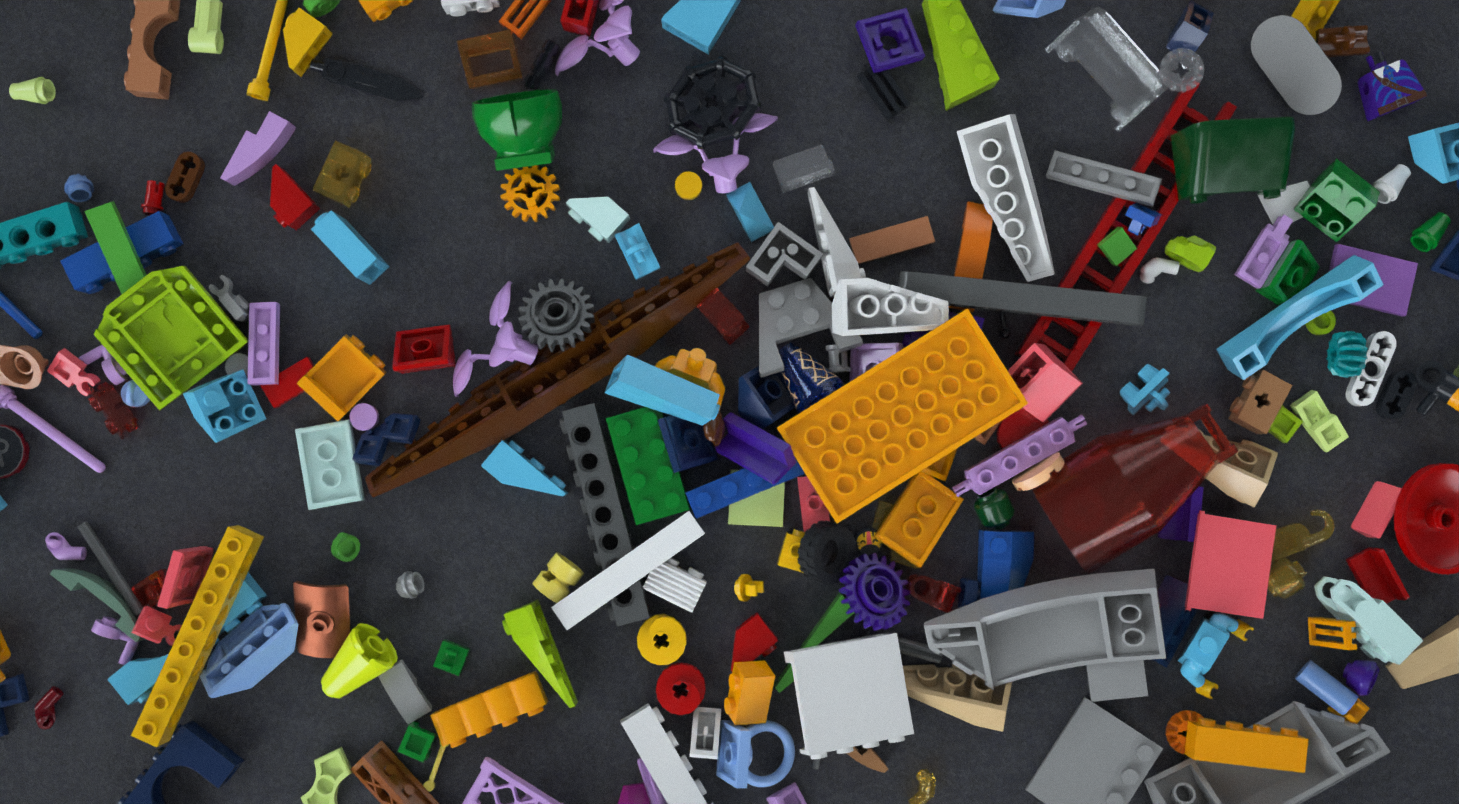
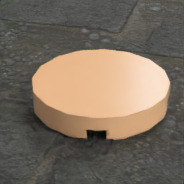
[1012,452,1065,491]

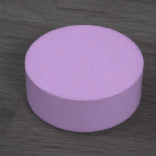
[350,403,379,431]

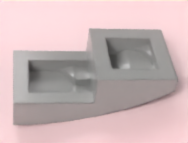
[378,659,432,724]

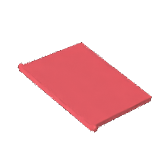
[1185,510,1276,619]

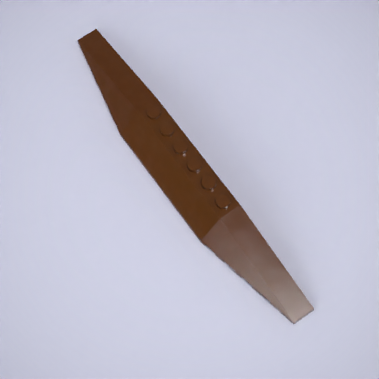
[365,242,750,497]

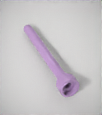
[0,385,106,473]

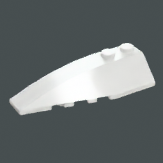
[957,114,1055,282]

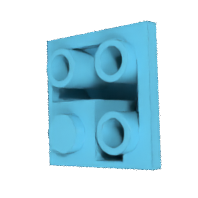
[183,369,266,443]

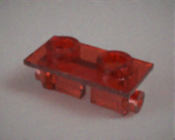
[88,382,138,440]

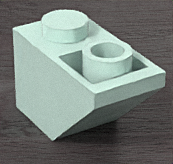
[566,197,630,243]

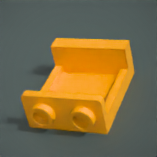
[297,334,387,421]

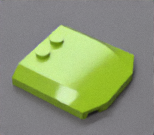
[94,266,248,410]

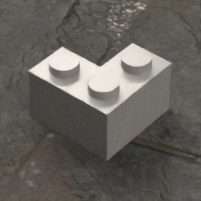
[746,222,823,287]

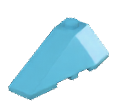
[1408,123,1459,184]

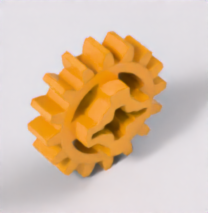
[500,165,560,222]

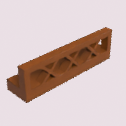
[350,740,439,804]

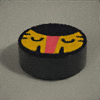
[855,527,883,555]

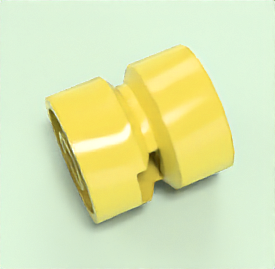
[532,552,584,603]

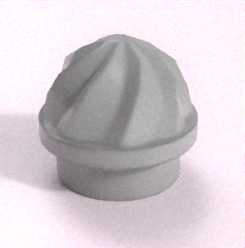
[396,571,424,599]

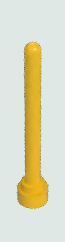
[246,0,288,101]

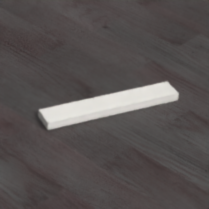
[551,511,705,630]

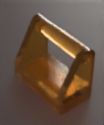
[457,30,523,89]

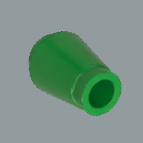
[1410,212,1451,252]

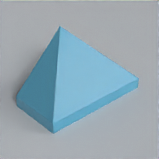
[726,182,774,242]

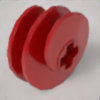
[656,663,706,715]

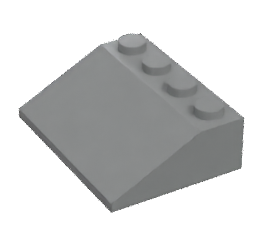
[1025,697,1163,804]

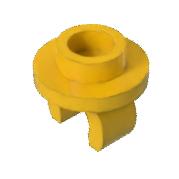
[734,574,764,602]

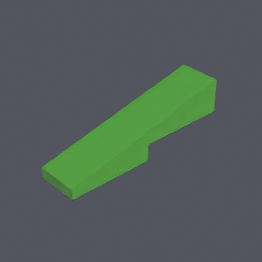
[774,592,855,693]

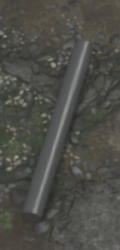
[77,522,143,617]

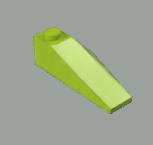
[502,600,578,708]

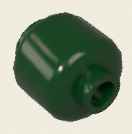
[974,487,1015,529]

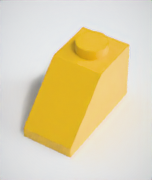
[283,8,332,77]

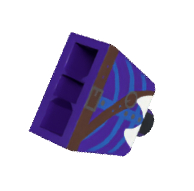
[1358,51,1427,121]

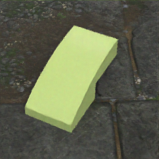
[1290,390,1349,452]

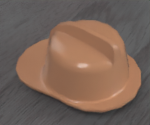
[0,345,49,389]

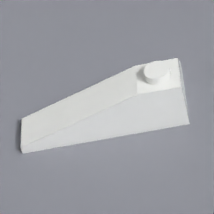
[832,278,949,336]

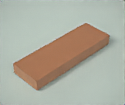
[849,216,935,265]

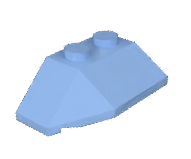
[199,603,299,698]

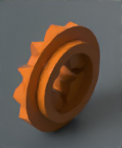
[1166,710,1204,754]

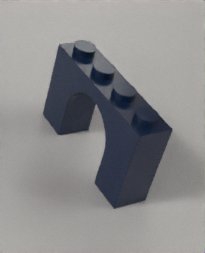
[118,721,245,804]

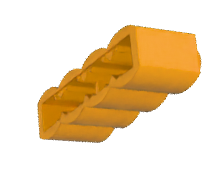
[430,671,548,748]

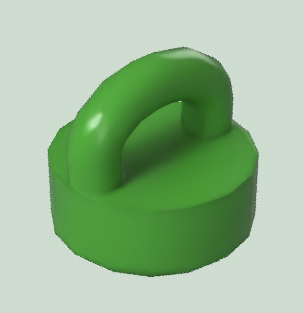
[331,532,360,562]

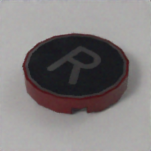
[0,425,30,479]

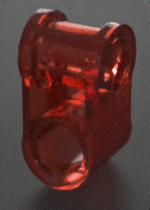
[906,573,962,613]

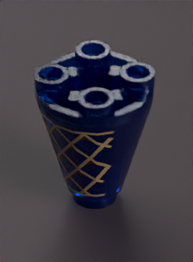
[779,343,845,414]

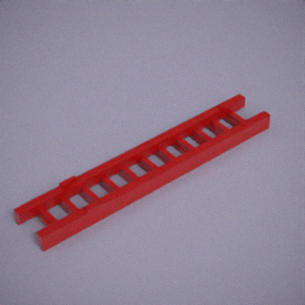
[1015,78,1237,372]

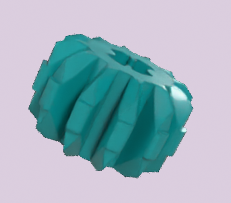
[1326,331,1368,378]

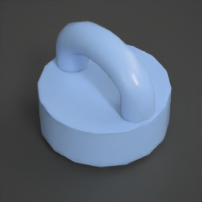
[121,380,150,407]

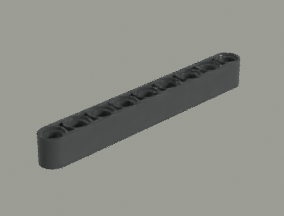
[898,271,1147,326]

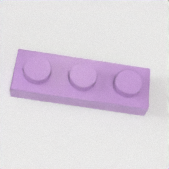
[247,302,280,385]

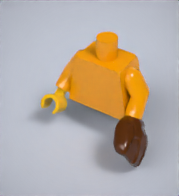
[655,348,725,446]

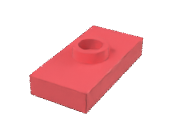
[797,476,830,532]

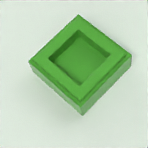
[1097,227,1137,266]

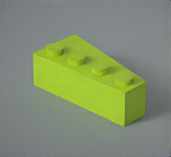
[922,0,1000,111]

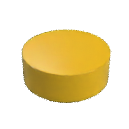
[675,171,702,200]

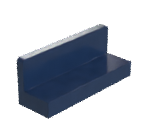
[1152,575,1198,668]

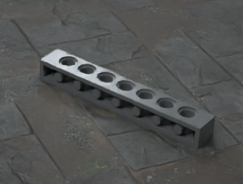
[559,403,651,626]

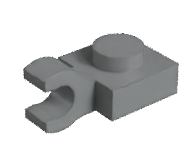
[209,275,249,323]

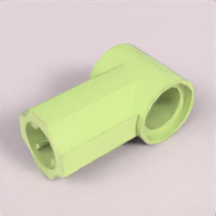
[188,0,224,54]

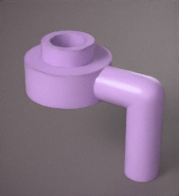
[79,345,128,385]
[91,616,140,665]

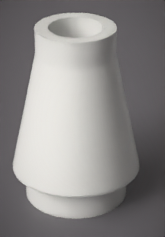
[1372,164,1411,204]

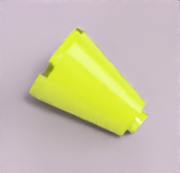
[321,623,398,699]

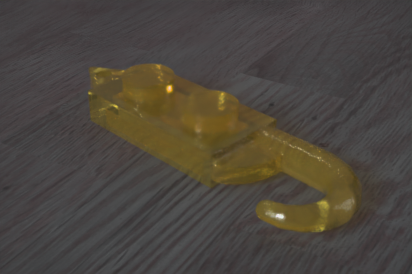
[1271,509,1335,562]

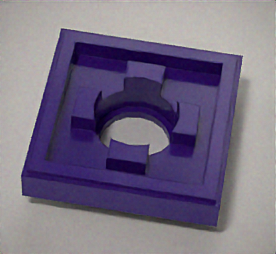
[855,8,925,73]

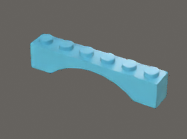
[1216,255,1384,380]
[107,572,267,705]

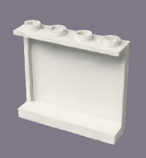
[784,633,914,759]

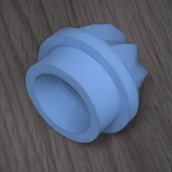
[64,173,94,202]

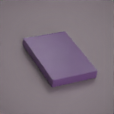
[1329,244,1418,317]

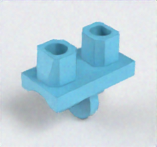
[615,223,660,280]
[1120,364,1170,415]

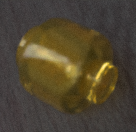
[1268,558,1307,599]

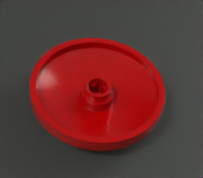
[1394,463,1459,574]

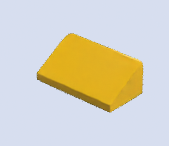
[1291,0,1340,41]

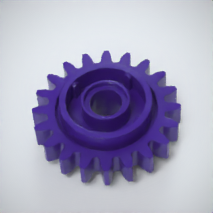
[839,553,911,631]

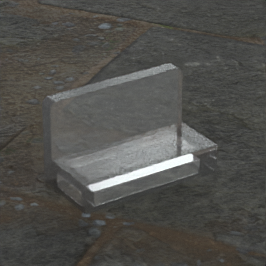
[772,145,835,193]

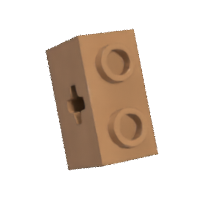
[1228,370,1293,435]

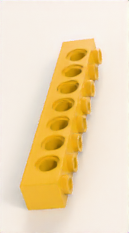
[131,525,264,747]

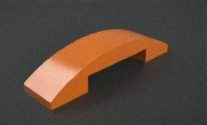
[948,201,993,313]

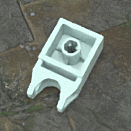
[1314,576,1423,665]

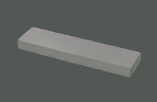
[1046,150,1162,207]

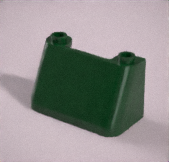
[1171,117,1295,204]

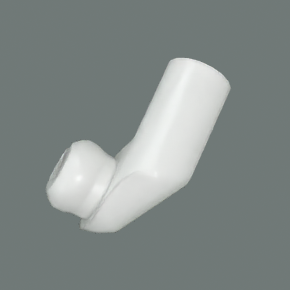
[1140,258,1180,284]

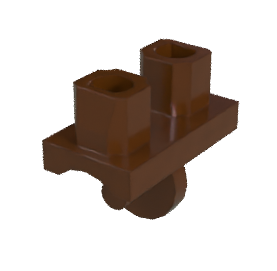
[1315,25,1370,57]

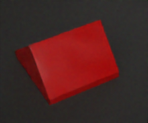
[392,324,456,374]

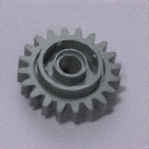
[518,279,595,352]

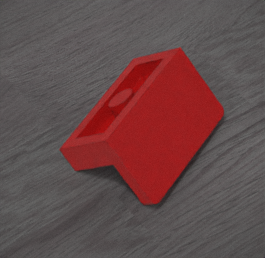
[1345,547,1410,604]

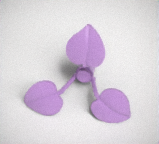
[555,0,640,76]
[653,113,778,193]
[453,281,538,397]

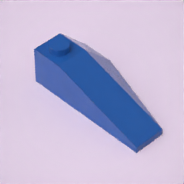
[977,530,1034,599]

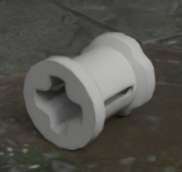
[825,344,851,374]

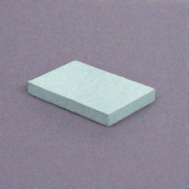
[295,419,365,510]

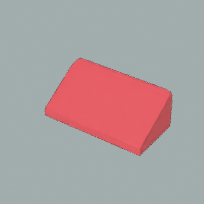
[1351,481,1402,539]

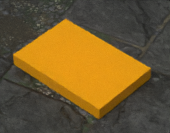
[874,471,964,568]

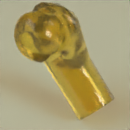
[908,769,936,804]

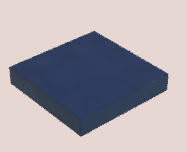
[658,416,718,473]

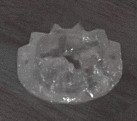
[1158,48,1204,93]

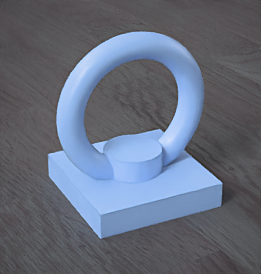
[716,720,795,788]

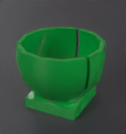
[472,89,562,171]

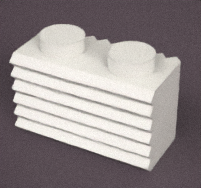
[643,558,707,612]

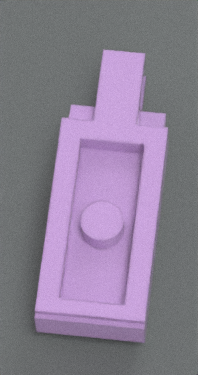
[1234,214,1293,289]

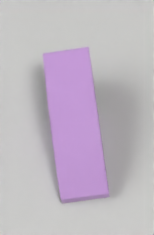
[220,111,296,186]

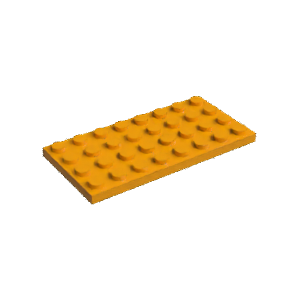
[777,308,1029,524]

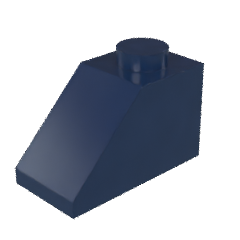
[1166,0,1214,61]

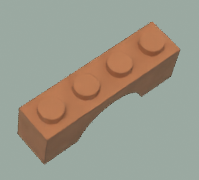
[124,0,180,100]

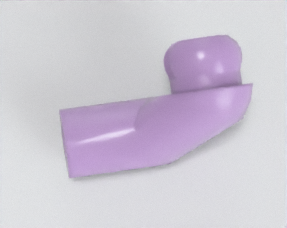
[45,532,87,560]

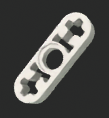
[1346,331,1397,406]

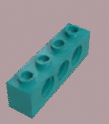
[0,202,88,269]

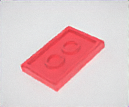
[157,546,214,609]

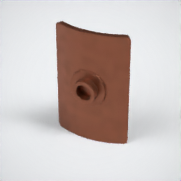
[293,581,350,658]

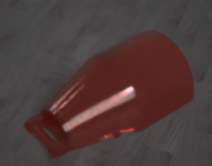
[1032,403,1239,574]

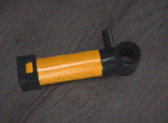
[1416,361,1459,416]

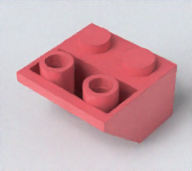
[1008,343,1083,422]

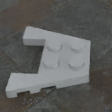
[759,278,863,378]

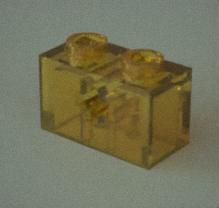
[312,140,372,208]

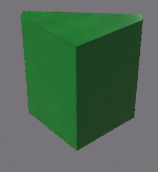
[1255,239,1320,306]

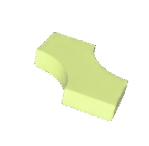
[300,747,352,804]

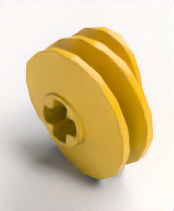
[637,614,687,665]

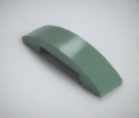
[50,568,146,642]

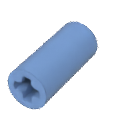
[1295,660,1358,715]

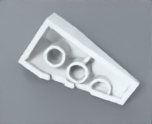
[807,187,866,298]

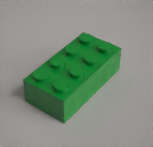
[606,407,690,525]

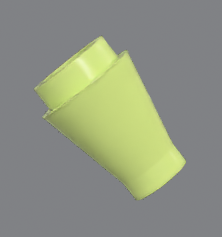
[9,77,56,104]

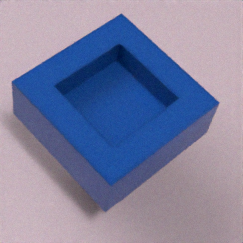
[1125,203,1162,236]

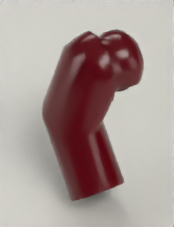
[35,686,64,730]

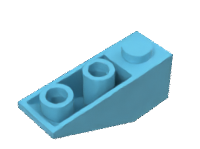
[481,440,568,496]

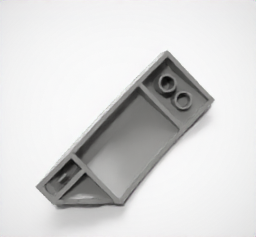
[924,569,1166,690]
[1144,701,1391,804]

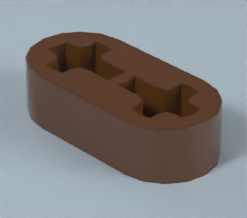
[165,151,205,203]

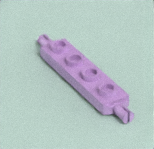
[952,415,1087,497]

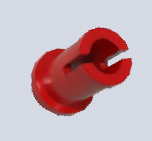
[141,180,165,216]

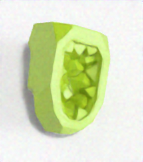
[1165,235,1216,272]

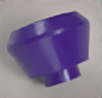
[1343,660,1379,696]

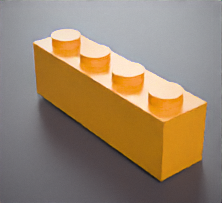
[1184,718,1309,773]

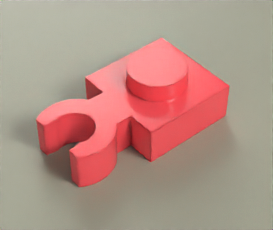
[47,348,101,396]
[131,606,182,646]

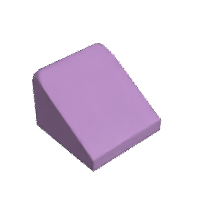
[766,782,807,804]

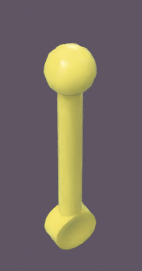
[423,742,449,792]

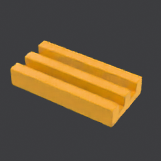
[1308,617,1357,650]

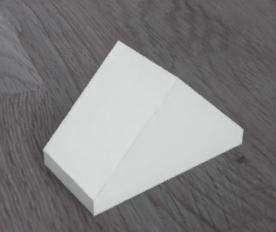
[689,707,721,759]

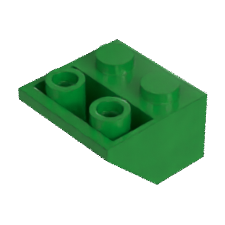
[1294,158,1380,242]

